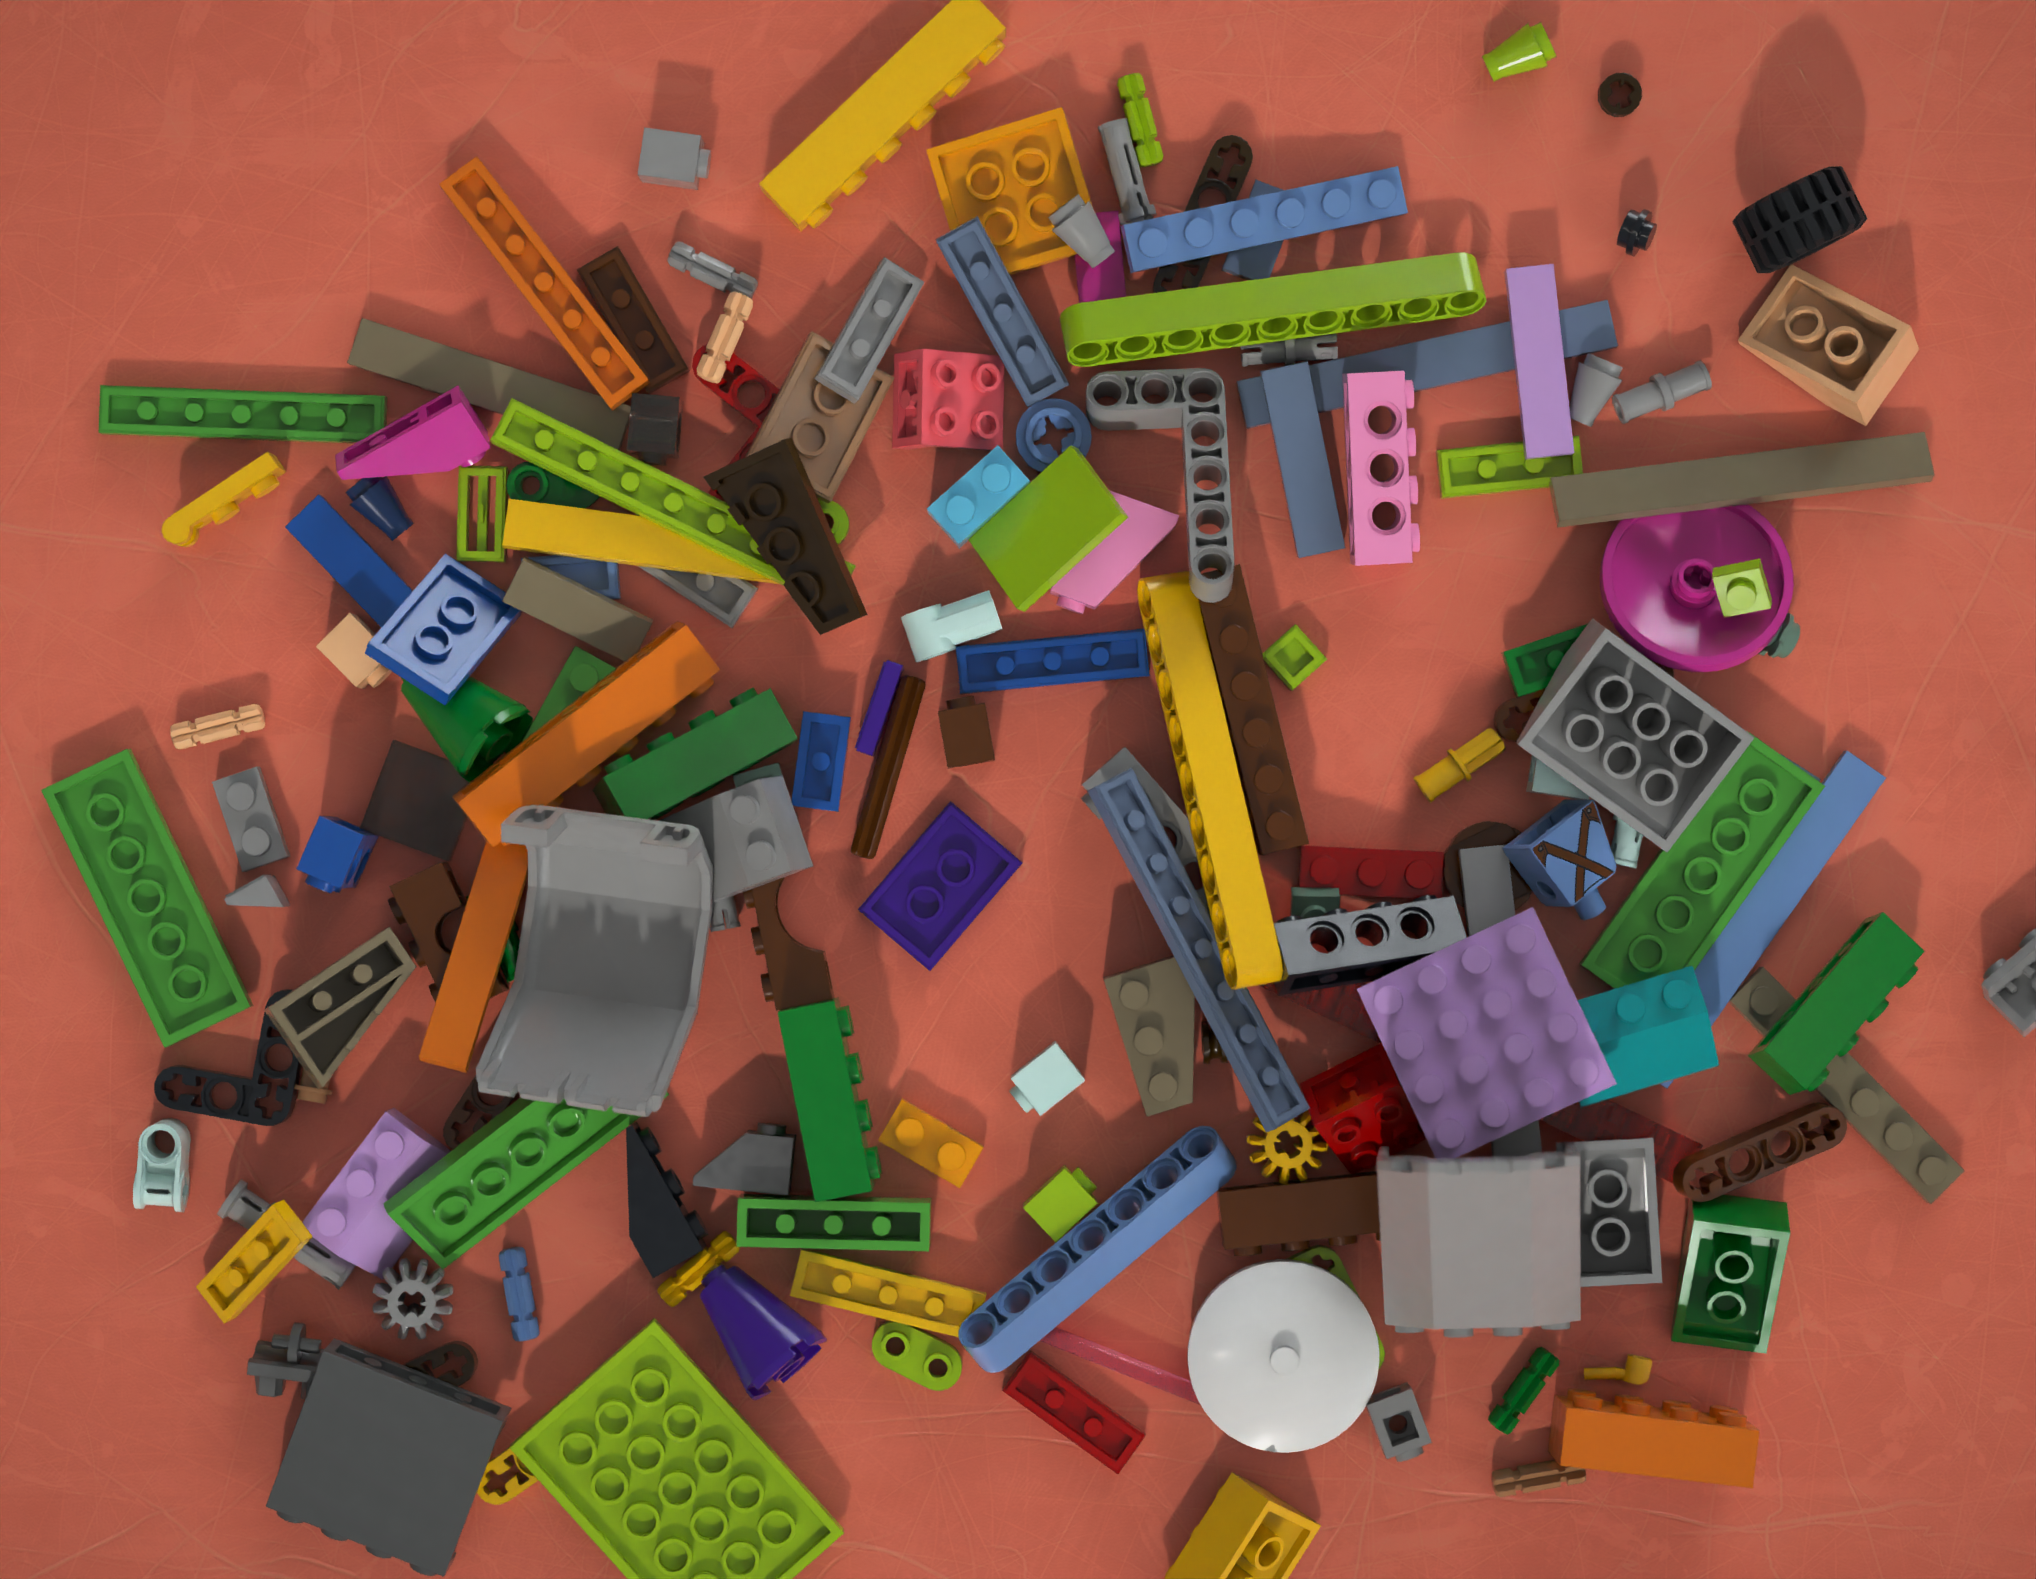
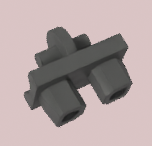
[247,1322,325,1400]

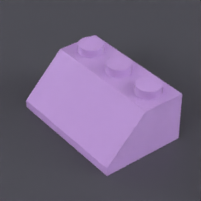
[302,1108,451,1279]

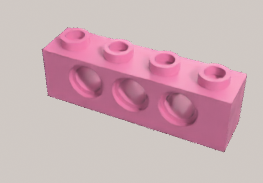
[1342,371,1420,566]

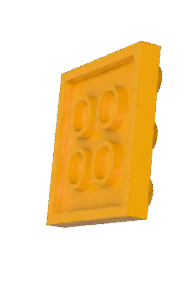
[926,107,1093,275]

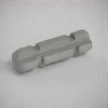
[667,241,758,299]

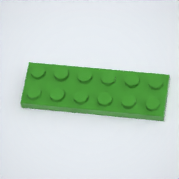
[1579,731,1825,989]
[41,749,254,1048]
[383,1092,669,1269]

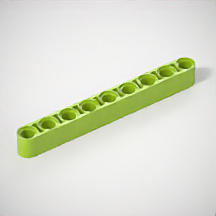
[1060,252,1486,367]

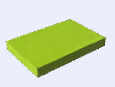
[968,445,1128,612]

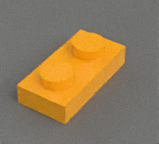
[878,1098,984,1188]

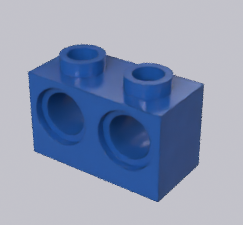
[296,816,379,893]

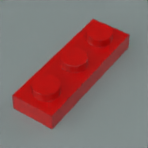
[1298,845,1444,898]

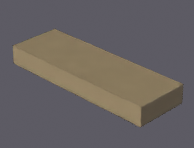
[502,556,653,661]

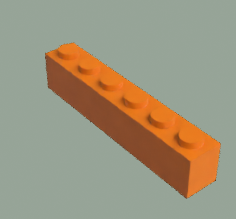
[452,621,720,847]

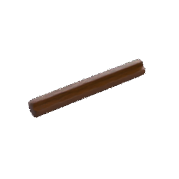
[851,675,926,859]

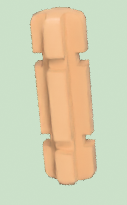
[697,292,753,383]
[170,704,265,749]

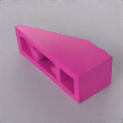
[335,385,491,480]

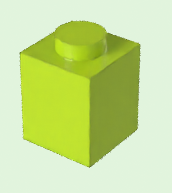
[1023,1165,1097,1243]

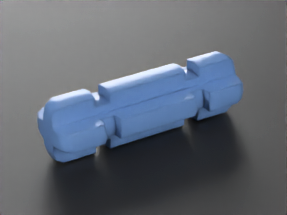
[499,1247,540,1341]

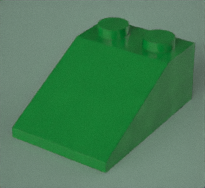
[1671,1194,1791,1354]

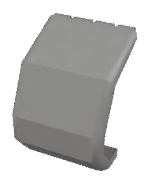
[476,805,713,1117]

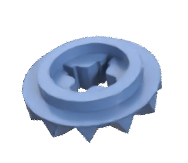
[1016,398,1092,472]

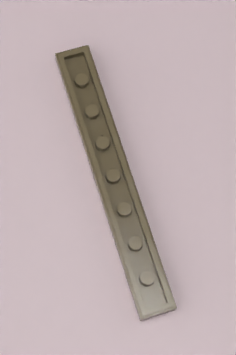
[1549,432,1935,528]

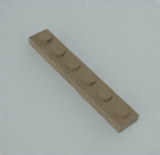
[1729,967,1965,1204]

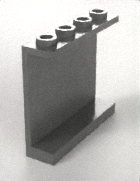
[266,1338,512,1577]

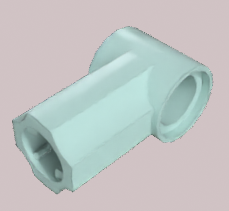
[900,590,1002,662]

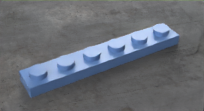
[1120,166,1408,273]

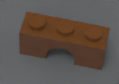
[388,862,508,1003]

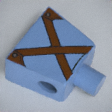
[1502,800,1617,920]

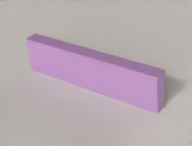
[1504,264,1574,460]

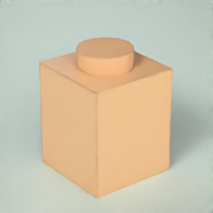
[316,613,392,689]

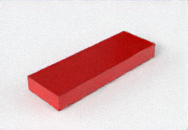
[1002,1350,1146,1474]

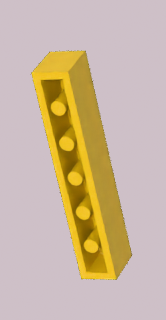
[759,0,1006,232]

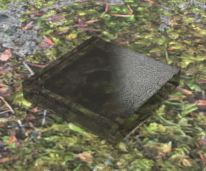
[360,739,469,861]

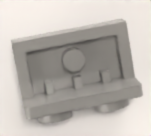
[1981,928,2036,1037]

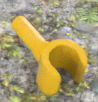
[1584,1354,1652,1385]

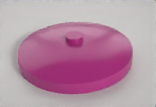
[1600,504,1794,672]

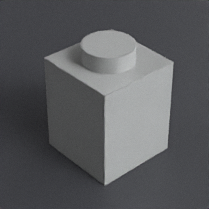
[637,127,711,190]

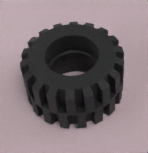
[1732,166,1867,273]

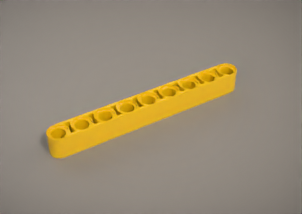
[1137,571,1283,990]

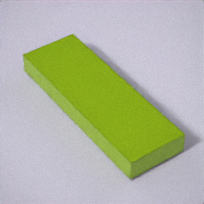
[1436,436,1583,499]

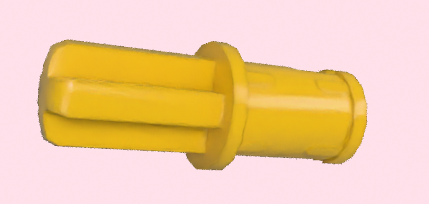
[1414,728,1506,803]

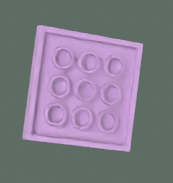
[1357,907,1617,1159]

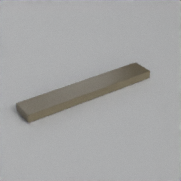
[347,318,634,450]

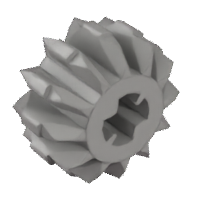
[372,1258,454,1340]

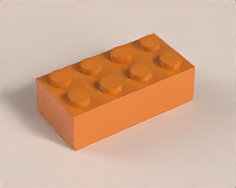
[1548,1389,1760,1488]

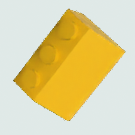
[1164,1472,1321,1579]

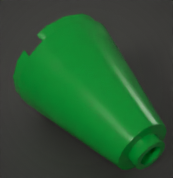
[401,677,533,783]

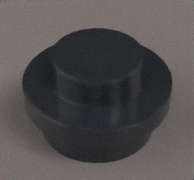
[1617,209,1657,256]

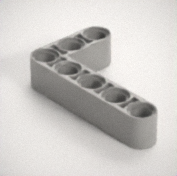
[1086,368,1234,603]

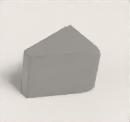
[224,875,290,907]

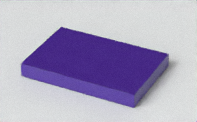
[858,801,1022,971]

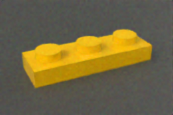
[196,1199,313,1324]

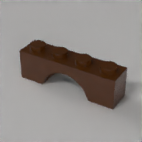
[743,812,835,1011]

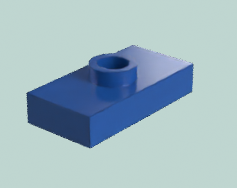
[792,711,851,812]

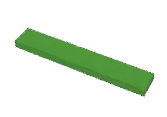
[98,385,387,444]

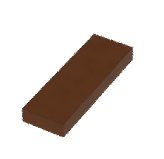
[577,246,690,394]

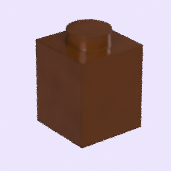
[938,696,995,769]

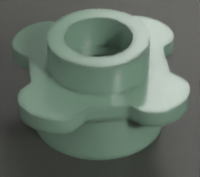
[1758,613,1800,658]

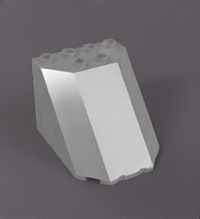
[1377,1141,1581,1337]

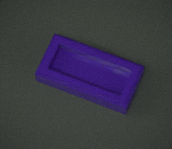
[855,660,904,757]

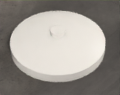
[1187,1259,1379,1453]

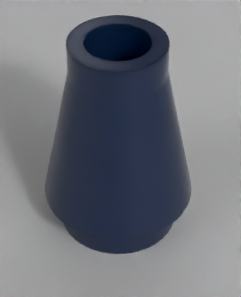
[345,476,414,541]

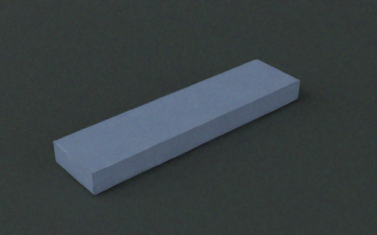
[935,216,1069,407]
[1260,361,1345,558]

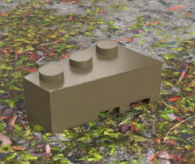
[264,927,417,1089]
[1103,955,1195,1117]

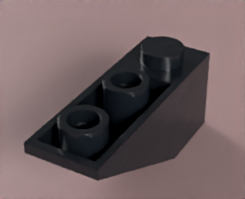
[626,1122,709,1278]

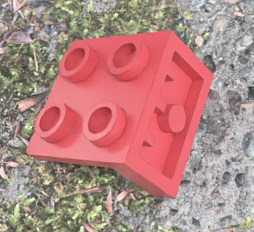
[892,349,1004,451]

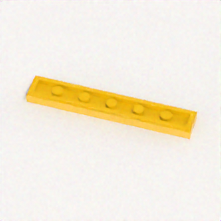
[502,499,779,584]

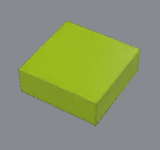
[1262,624,1327,691]

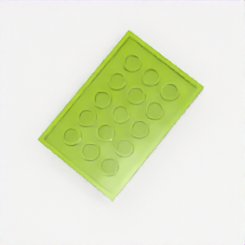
[510,1318,844,1579]

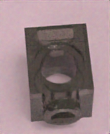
[627,393,684,466]

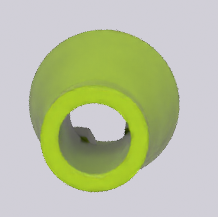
[1482,22,1556,82]

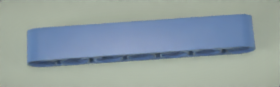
[958,1126,1237,1373]

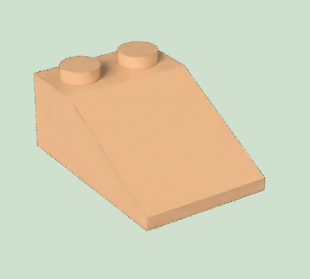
[1738,264,1919,426]

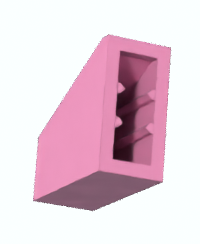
[1050,490,1179,614]

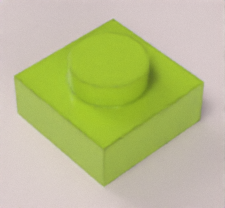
[1712,558,1772,618]

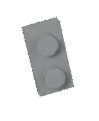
[212,767,290,872]

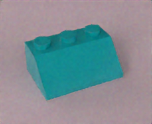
[1578,966,1719,1108]

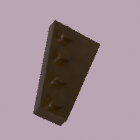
[704,438,868,635]

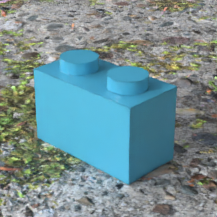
[927,445,1030,548]

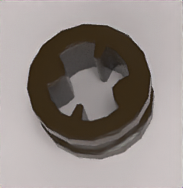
[1598,73,1642,117]
[1201,1021,1228,1064]

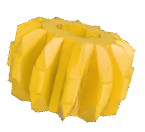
[1246,1110,1328,1184]

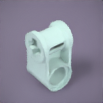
[133,1118,191,1212]

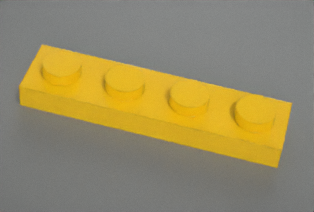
[790,1248,987,1337]

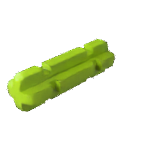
[1117,73,1163,167]

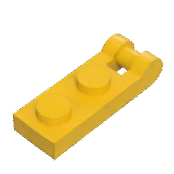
[162,452,286,547]

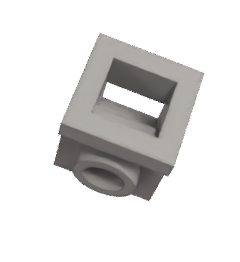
[1366,1382,1432,1462]

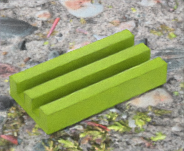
[456,466,508,562]

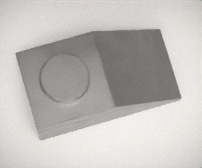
[693,1123,796,1195]

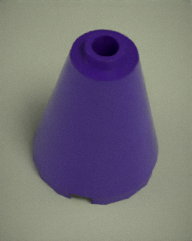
[700,1265,827,1400]

